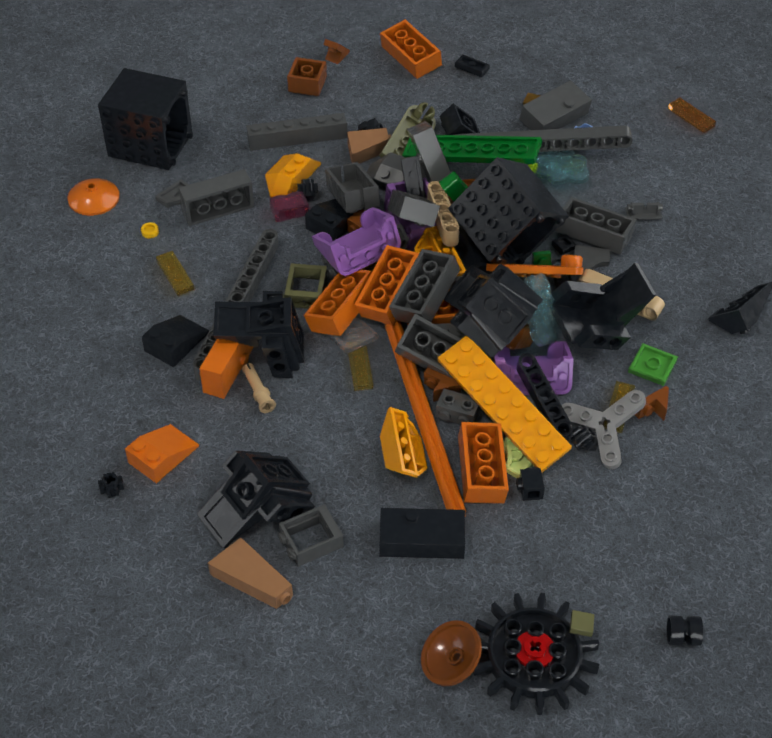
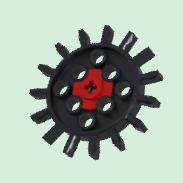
[473,593,600,715]

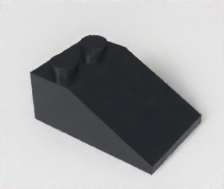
[305,199,354,241]
[142,315,209,367]

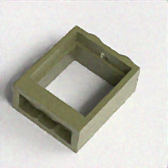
[284,263,327,309]

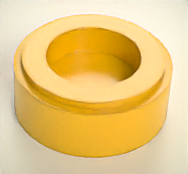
[141,222,159,239]

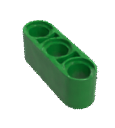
[439,171,468,201]

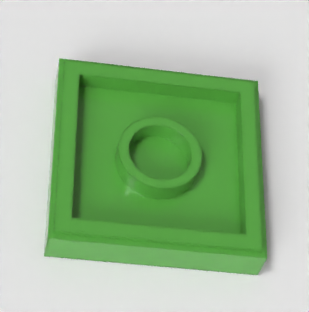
[628,343,678,386]

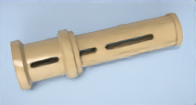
[242,363,276,413]

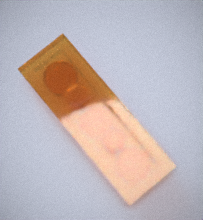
[668,98,716,133]

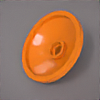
[67,178,120,216]

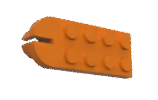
[486,255,583,278]

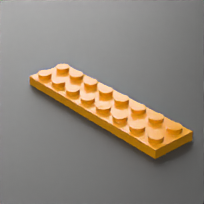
[437,336,572,473]

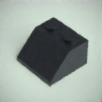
[439,103,480,135]

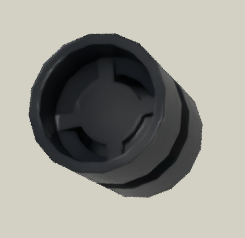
[666,615,703,646]

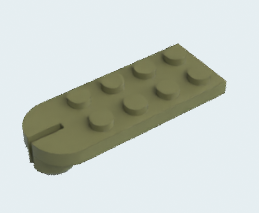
[379,102,436,158]

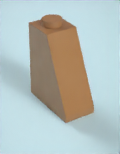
[347,128,391,164]

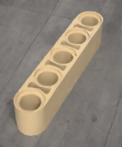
[427,181,459,247]
[576,269,665,320]

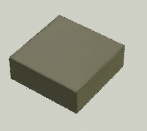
[569,610,594,637]

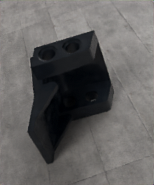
[551,263,656,350]
[444,264,543,358]
[213,291,304,379]
[197,450,315,548]

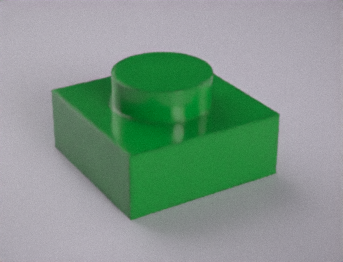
[532,250,551,265]

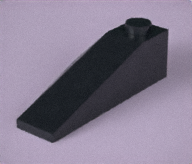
[708,282,772,334]

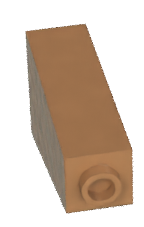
[208,537,293,609]

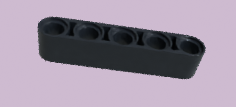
[516,353,573,441]

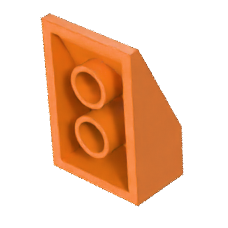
[125,424,199,484]

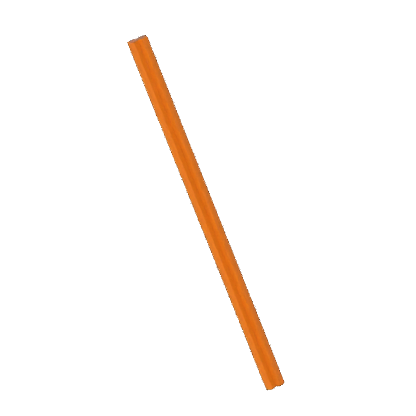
[384,320,466,517]

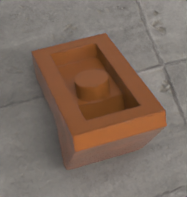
[323,39,350,64]
[424,367,461,402]
[635,386,669,421]

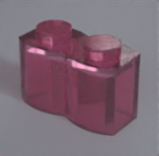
[269,191,309,222]

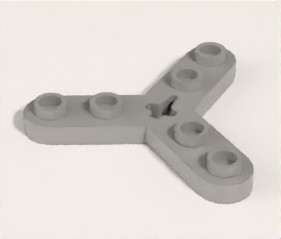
[562,390,646,469]

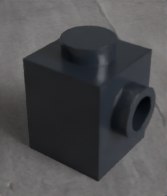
[516,468,545,501]

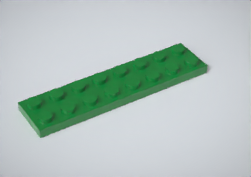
[402,135,542,165]

